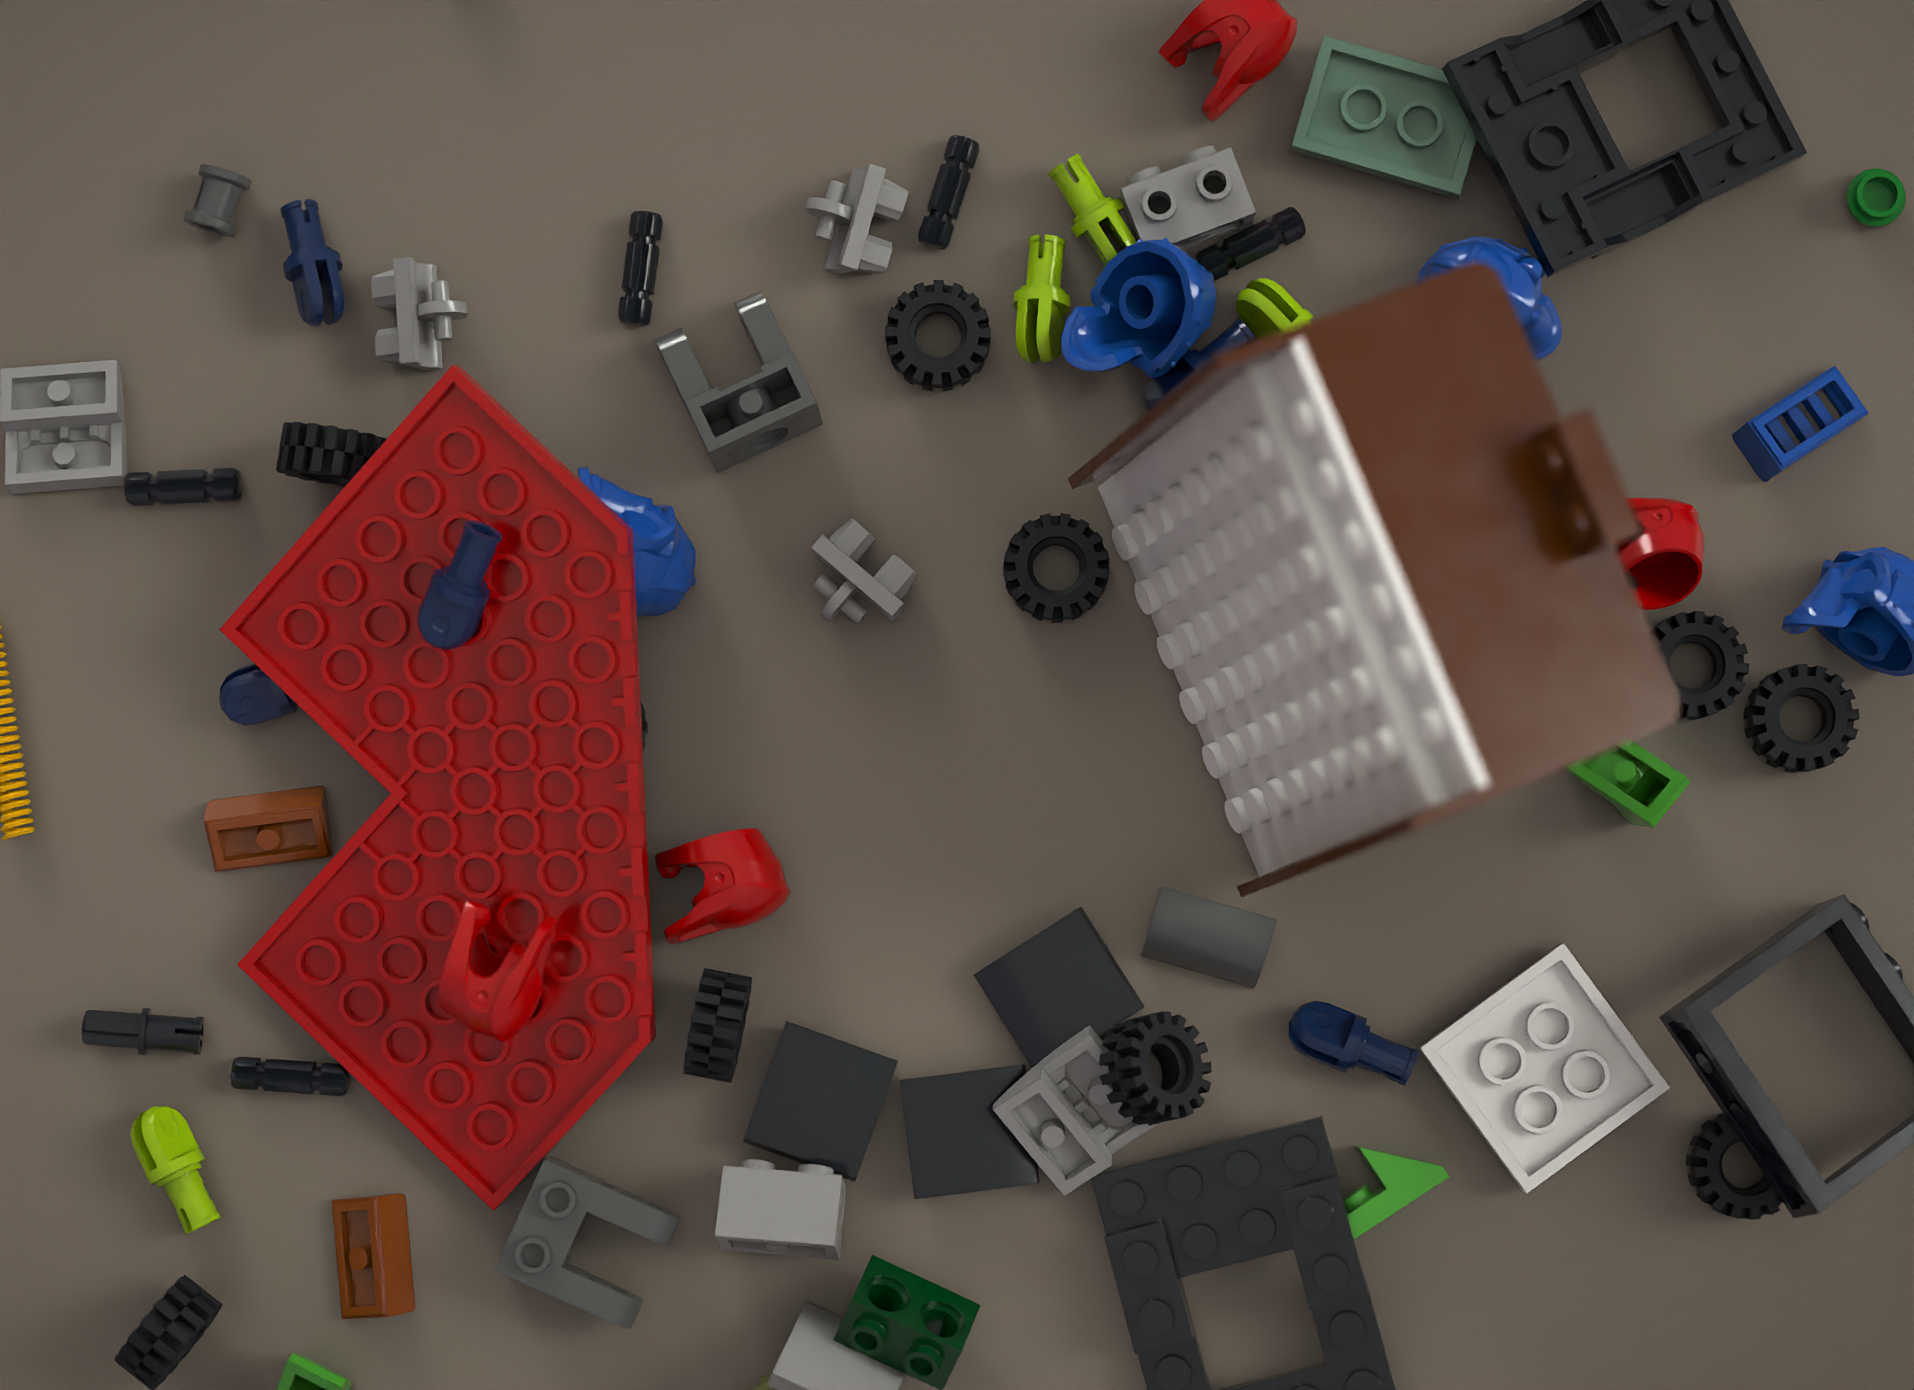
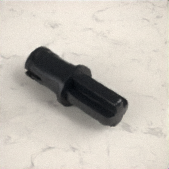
[82,1008,204,1055]

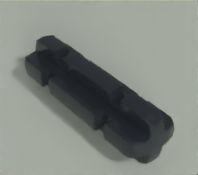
[918,135,979,249]
[1195,207,1306,281]
[618,211,663,326]
[124,468,242,506]
[230,1057,349,1096]

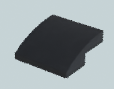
[974,907,1145,1068]
[743,1021,898,1182]
[900,1064,1040,1199]

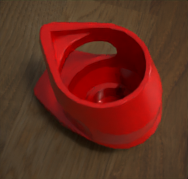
[1158,0,1297,122]
[1615,498,1705,610]
[655,828,791,945]
[437,900,558,1043]

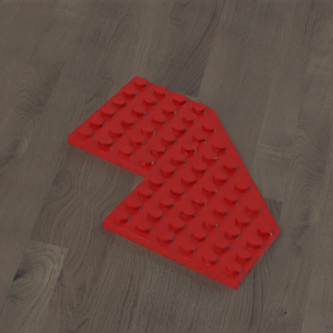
[219,365,656,1211]

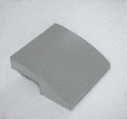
[0,360,127,494]
[993,1025,1159,1196]
[767,1301,905,1390]

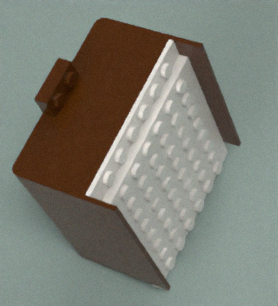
[1068,262,1679,897]

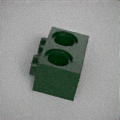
[833,1255,981,1390]

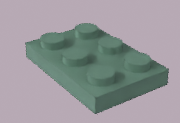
[1290,35,1477,199]

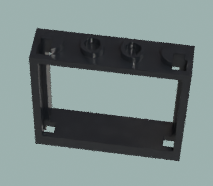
[1659,894,1914,1218]

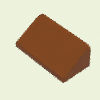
[203,786,333,872]
[332,1193,415,1319]

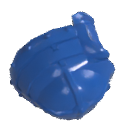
[1417,236,1562,361]
[1061,238,1217,379]
[577,467,696,617]
[1781,547,1914,676]

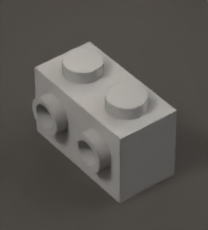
[1119,146,1256,250]
[715,1159,847,1260]

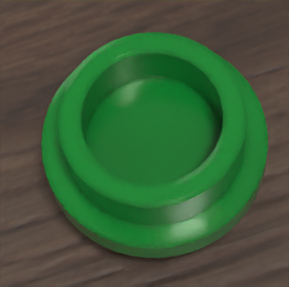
[1846,168,1906,228]

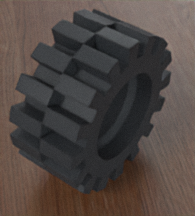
[885,280,991,392]
[276,422,386,487]
[1003,513,1110,623]
[1651,611,1749,720]
[1743,664,1860,773]
[683,968,752,1083]
[1099,1011,1212,1126]
[1686,1113,1783,1220]
[114,1275,223,1390]

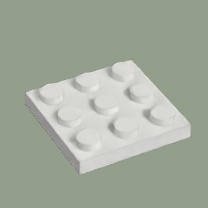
[1418,943,1670,1194]

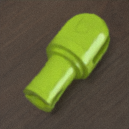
[1048,153,1136,266]
[1012,234,1071,363]
[1236,278,1313,339]
[130,1106,221,1235]

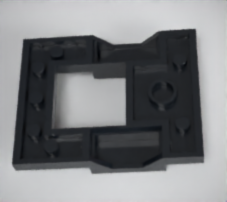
[1442,0,1807,277]
[1091,1116,1396,1390]

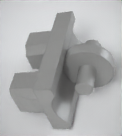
[805,163,908,275]
[371,257,468,371]
[811,519,917,624]

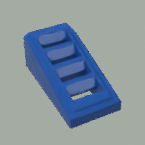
[1732,366,1869,482]

